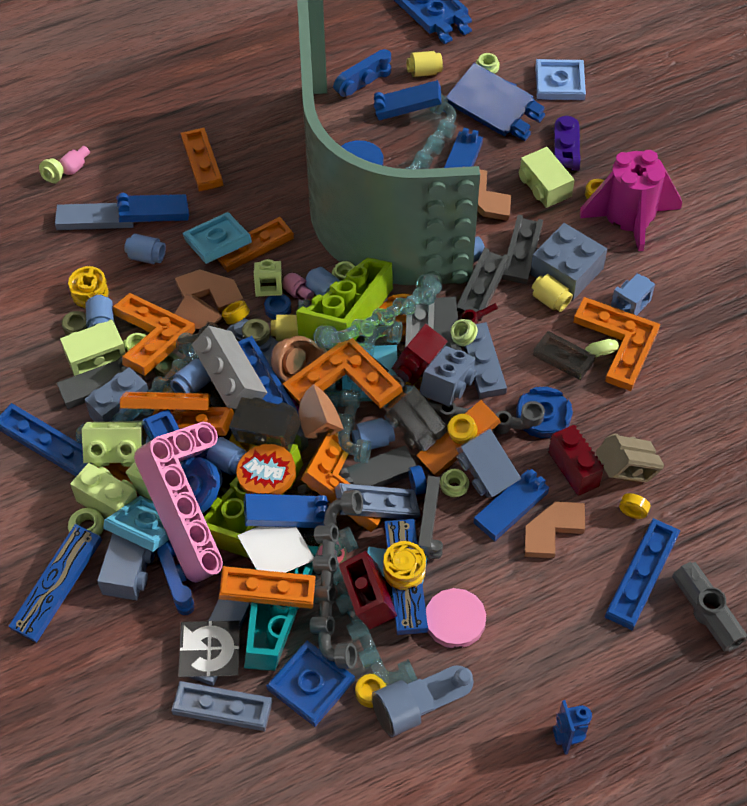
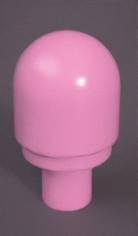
[59,146,90,175]
[282,273,314,301]

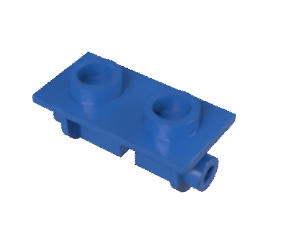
[553,700,592,755]

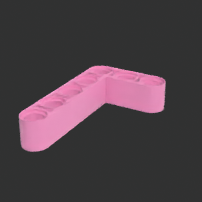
[134,422,223,583]

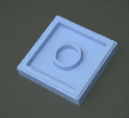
[535,59,586,100]

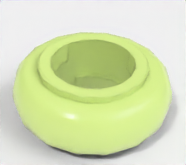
[585,339,619,358]
[68,508,104,536]

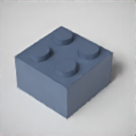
[530,223,607,300]

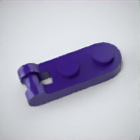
[554,116,581,171]

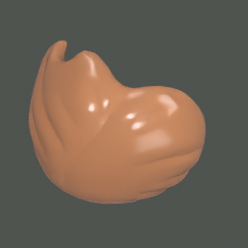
[271,336,327,383]

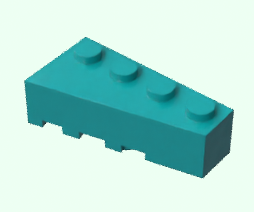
[244,545,318,671]

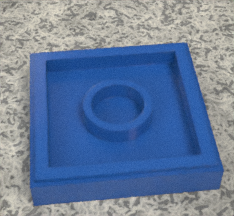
[266,640,355,727]

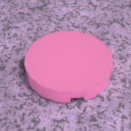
[426,588,486,648]

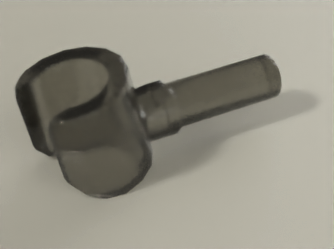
[176,326,207,346]

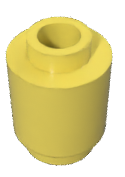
[406,51,443,77]
[532,274,573,312]
[271,315,298,342]

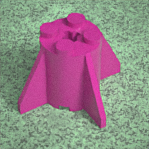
[580,150,682,251]

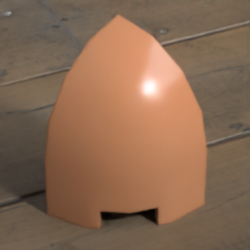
[175,294,222,329]
[298,384,344,439]

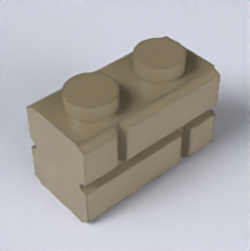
[596,434,664,482]

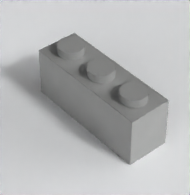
[192,325,268,412]

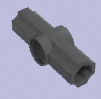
[672,561,747,652]

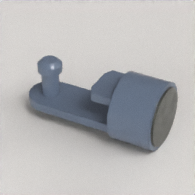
[372,665,473,737]

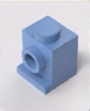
[611,273,655,316]

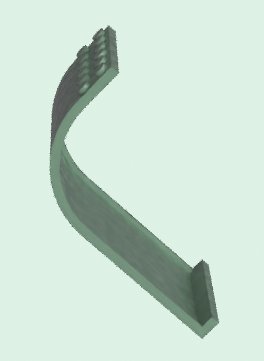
[297,0,480,285]

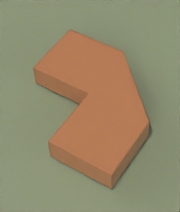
[477,170,511,221]
[175,269,244,313]
[524,502,585,558]

